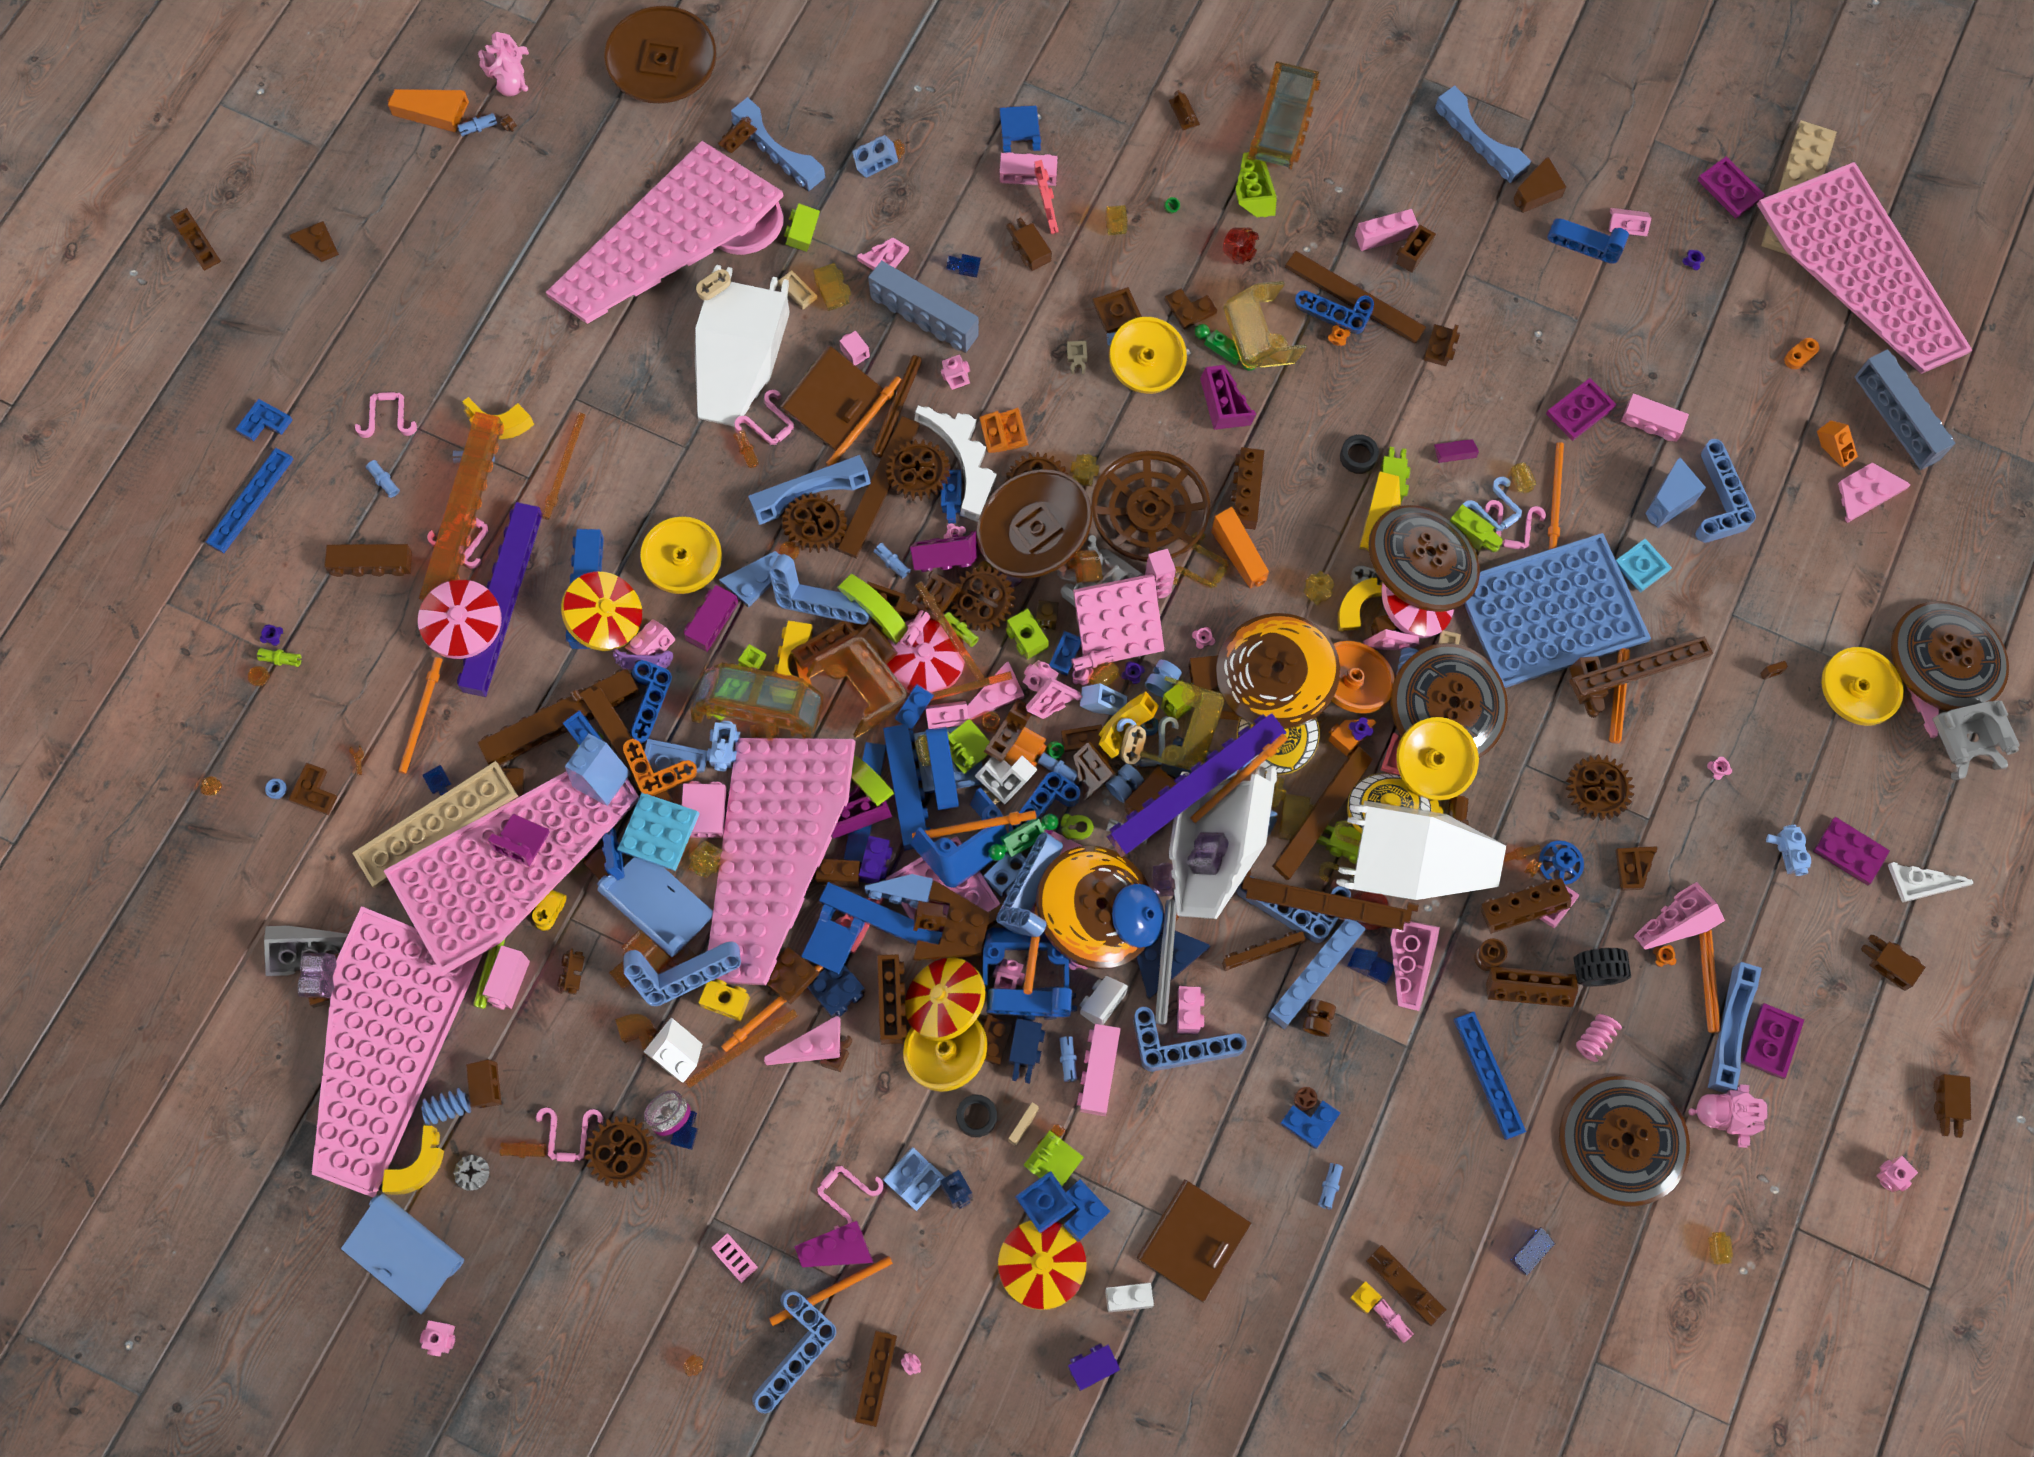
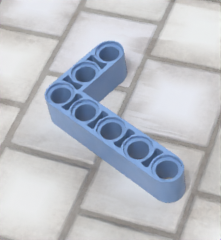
[1696,439,1756,543]
[770,554,870,624]
[996,832,1063,937]
[1236,876,1351,943]
[623,942,741,1006]
[1133,1007,1247,1071]
[752,1289,836,1413]

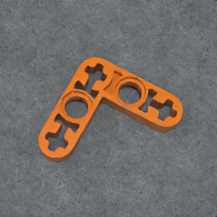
[623,739,697,796]

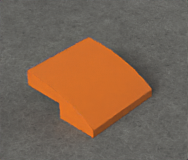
[979,408,1029,453]

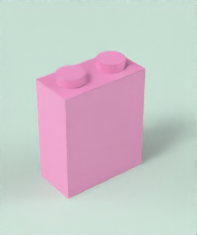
[682,781,727,838]
[483,946,530,1010]

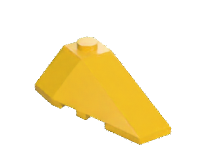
[1358,472,1401,551]

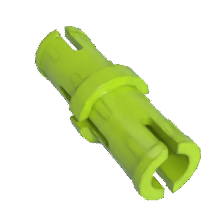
[941,612,979,647]
[257,648,302,667]

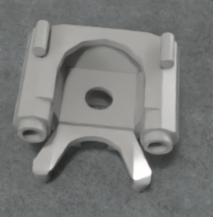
[1057,535,1143,606]
[1933,700,2020,780]

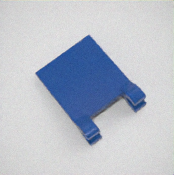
[1000,105,1041,153]
[801,904,865,974]

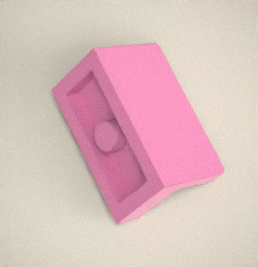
[1608,208,1651,236]
[926,701,969,729]

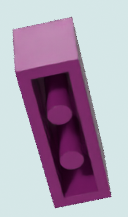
[684,585,738,652]

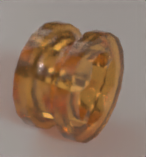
[981,711,1000,732]
[1524,857,1543,878]

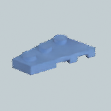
[719,551,780,607]
[644,739,707,777]

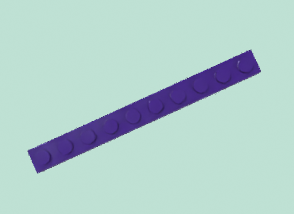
[457,502,543,697]
[1106,713,1287,857]

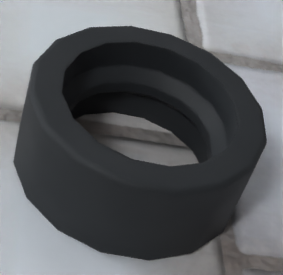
[1340,434,1379,474]
[956,1094,997,1138]

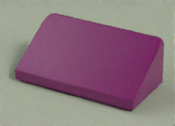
[1434,439,1479,463]

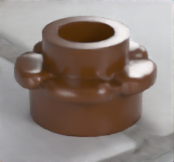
[500,114,517,132]

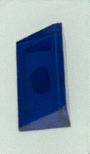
[1510,1227,1555,1276]

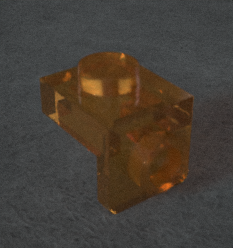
[749,720,779,741]

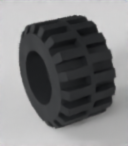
[1573,948,1631,986]

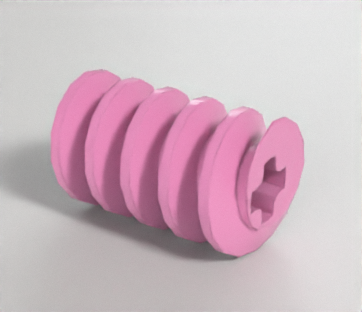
[1576,1014,1622,1062]

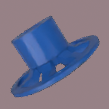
[1539,841,1584,885]

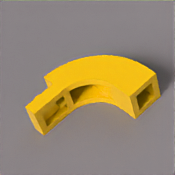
[462,397,534,439]
[1337,577,1383,631]
[1099,692,1159,758]
[382,1126,444,1195]

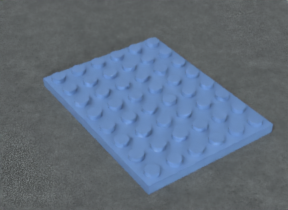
[1464,533,1651,688]

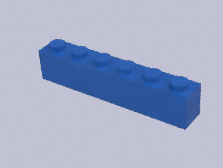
[566,529,604,649]
[883,724,932,851]

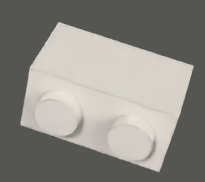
[1105,1283,1154,1313]

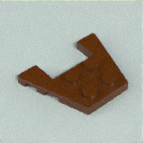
[913,880,990,961]

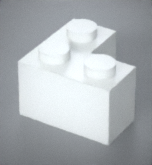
[975,756,1037,804]

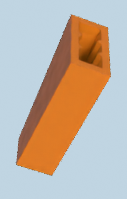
[388,89,469,133]
[1211,507,1269,589]

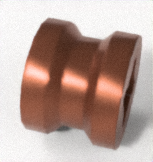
[1294,1087,1317,1111]

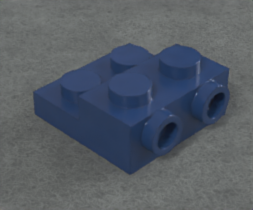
[807,965,866,1018]

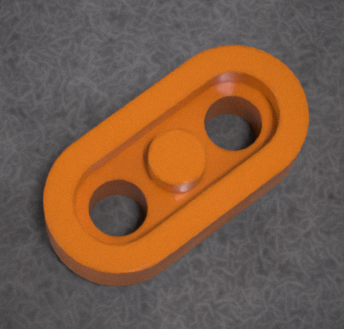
[1784,338,1820,370]

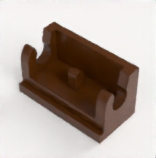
[466,1059,502,1108]

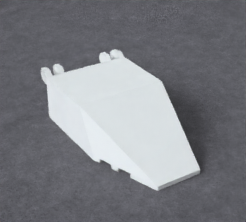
[695,265,789,426]
[1169,766,1277,919]
[1336,801,1506,900]

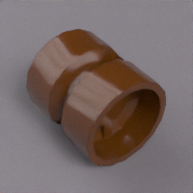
[1474,938,1508,971]
[1302,999,1336,1037]

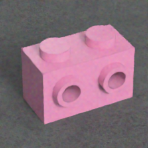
[1177,986,1204,1034]

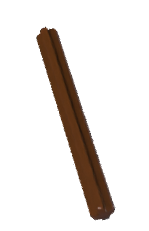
[872,355,922,458]

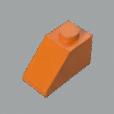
[1328,719,1376,757]

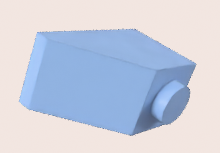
[1080,683,1127,715]

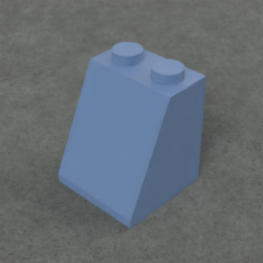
[1645,458,1706,528]
[565,733,631,806]

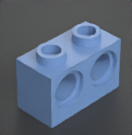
[852,135,898,178]
[984,853,1026,897]

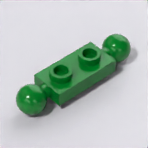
[1194,324,1257,371]
[989,814,1058,861]

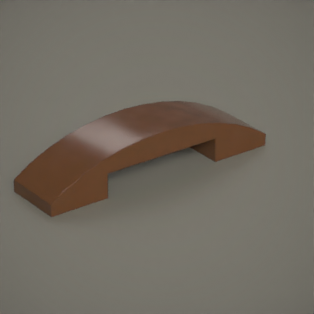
[170,208,221,271]
[984,699,1032,762]

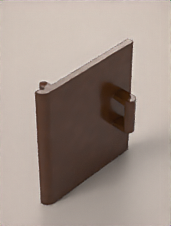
[780,346,883,451]
[1136,1179,1251,1303]

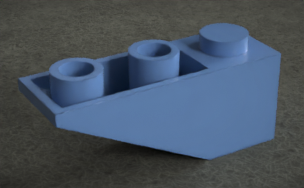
[865,874,933,908]

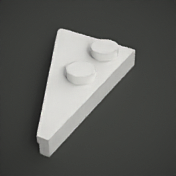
[1888,862,1974,903]

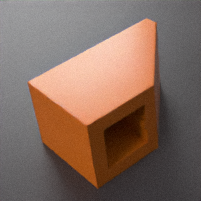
[1817,420,1858,467]

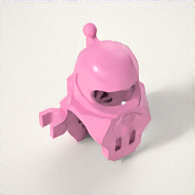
[478,32,529,97]
[1688,1084,1767,1148]

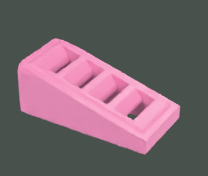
[711,1233,758,1283]

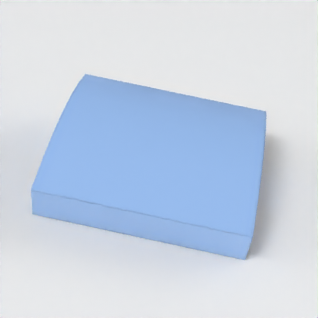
[882,1147,945,1211]

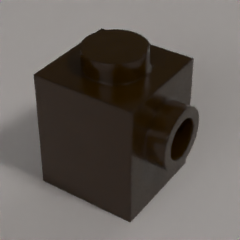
[1036,600,1059,630]

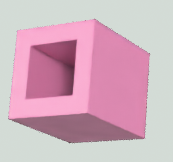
[840,331,870,366]

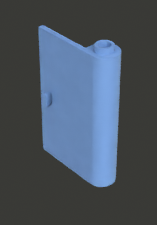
[597,857,713,957]
[341,1194,464,1314]

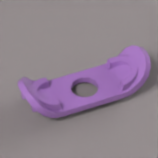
[613,648,673,670]

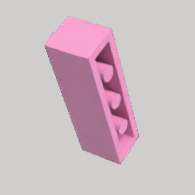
[1077,1024,1121,1116]

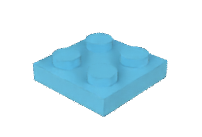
[1616,539,1672,593]

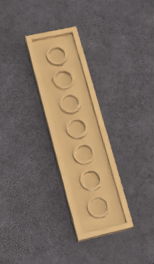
[1761,120,1837,255]
[353,761,518,888]

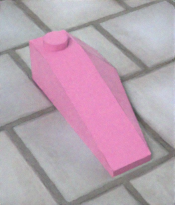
[1634,882,1725,950]
[1391,921,1440,1011]

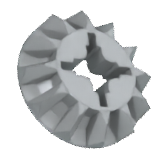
[453,1155,489,1191]

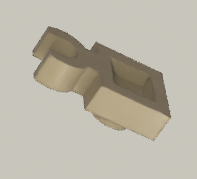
[1067,341,1087,374]

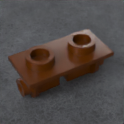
[1169,90,1200,131]
[718,116,757,153]
[557,948,585,995]

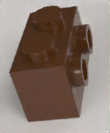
[1396,225,1436,273]

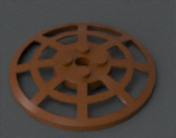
[1091,451,1210,562]

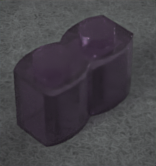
[1187,832,1229,875]
[298,953,337,998]

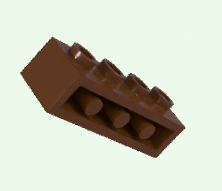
[1231,447,1265,530]
[325,544,412,577]
[1481,878,1571,934]
[877,954,907,1045]
[1486,967,1578,1007]

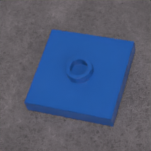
[1015,1171,1076,1233]

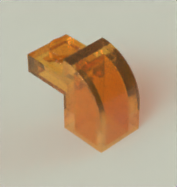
[1067,550,1103,584]
[615,1014,657,1058]

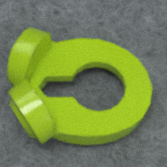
[1061,813,1094,840]

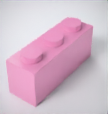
[1000,152,1057,186]
[1355,209,1418,251]
[1621,393,1689,442]
[1145,549,1176,599]

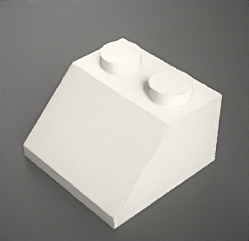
[1079,976,1128,1025]
[644,1018,702,1083]

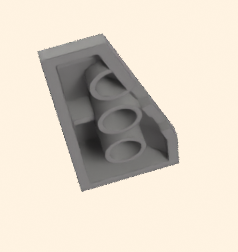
[264,926,348,976]

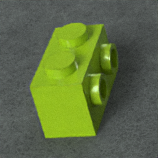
[784,203,820,252]

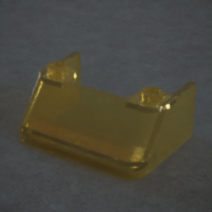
[1224,281,1307,368]
[1140,676,1224,771]

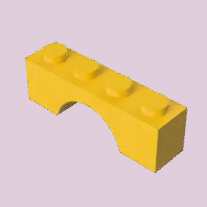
[769,621,813,707]

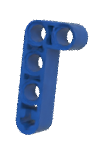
[1547,218,1629,264]
[1295,290,1374,334]
[629,660,672,745]
[926,726,959,810]
[1009,772,1080,832]
[986,988,1072,1017]

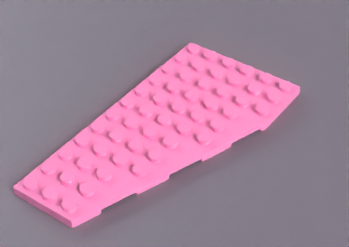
[546,141,784,324]
[1757,162,1972,374]
[708,738,856,985]
[383,771,639,975]
[312,906,482,1197]

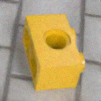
[699,979,750,1022]

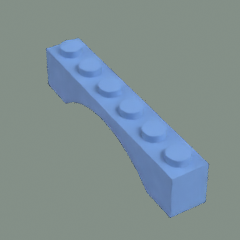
[1435,86,1531,184]
[731,97,825,191]
[748,455,871,525]
[1268,919,1366,1030]
[1708,962,1762,1093]

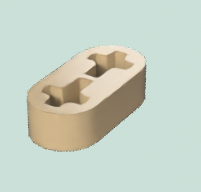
[696,269,731,300]
[1120,725,1146,764]

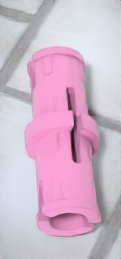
[900,610,930,648]
[1072,648,1114,672]
[1373,1299,1414,1343]

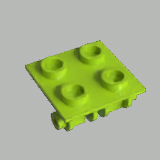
[947,719,990,774]
[1023,1130,1084,1186]

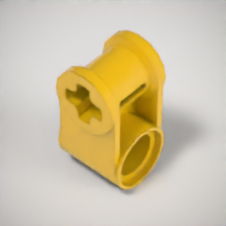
[532,890,567,931]

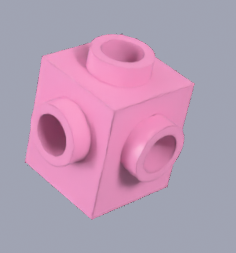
[941,354,970,390]
[1023,660,1059,692]
[993,959,1025,990]
[1876,1156,1918,1192]
[420,1321,455,1357]

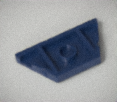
[1136,930,1210,1000]

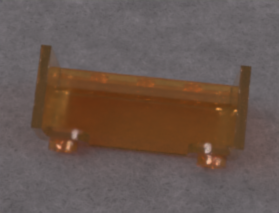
[806,637,907,738]

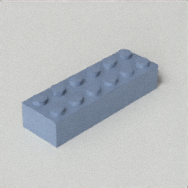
[868,260,979,353]
[1855,349,1956,470]

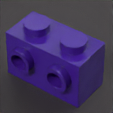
[859,836,893,884]
[1067,1343,1121,1391]

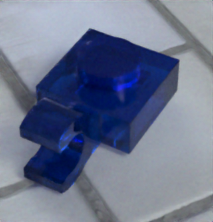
[946,254,981,278]
[422,765,451,796]
[670,1111,698,1150]

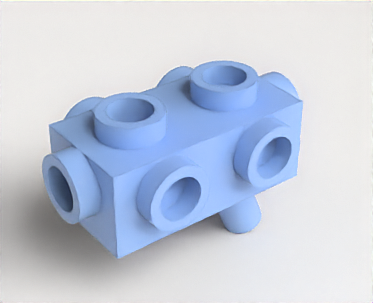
[707,721,740,771]
[1766,825,1811,876]

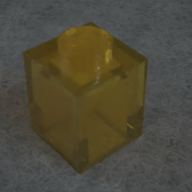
[1105,205,1128,235]

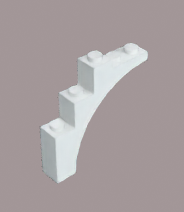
[915,405,997,522]

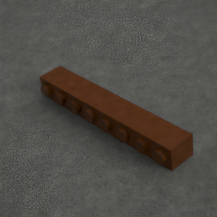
[477,668,640,766]

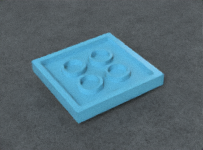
[617,793,700,871]

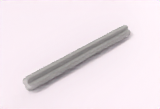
[1155,899,1177,1025]

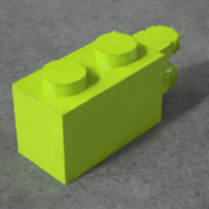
[1380,447,1410,502]
[1450,504,1503,553]
[1316,822,1362,864]

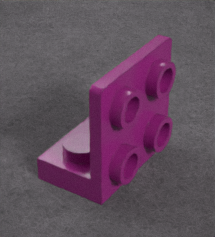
[488,814,550,867]

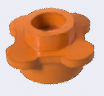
[1328,325,1350,346]
[1653,945,1676,967]

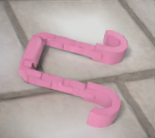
[734,390,794,445]
[355,392,417,438]
[1484,500,1546,550]
[427,512,489,569]
[536,1108,604,1162]
[818,1166,883,1229]

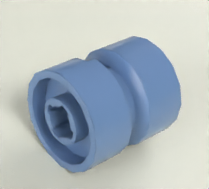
[1145,659,1182,698]
[1105,764,1144,803]

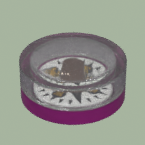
[644,1090,691,1136]

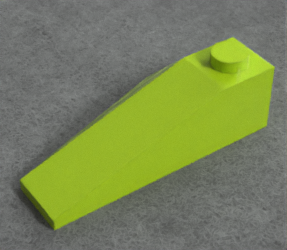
[1235,151,1277,218]

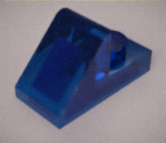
[1347,948,1394,985]

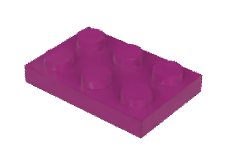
[1697,156,1765,219]
[1546,378,1616,441]
[1813,817,1890,886]
[1742,1003,1804,1079]

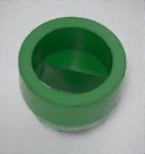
[1164,197,1180,214]
[1046,741,1064,759]

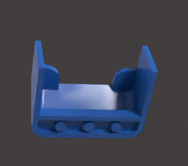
[911,787,1007,888]
[983,928,1069,992]

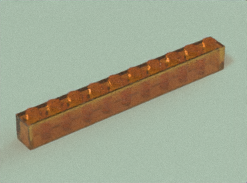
[419,412,504,602]

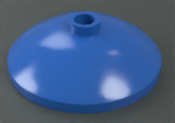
[1112,884,1164,948]

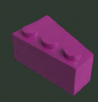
[1200,365,1257,430]
[910,530,981,572]
[832,786,892,839]
[794,1221,874,1267]

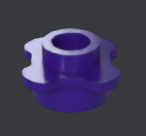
[1682,250,1705,270]
[260,624,284,646]
[1121,661,1145,684]
[1349,717,1373,741]

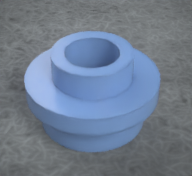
[265,779,287,799]

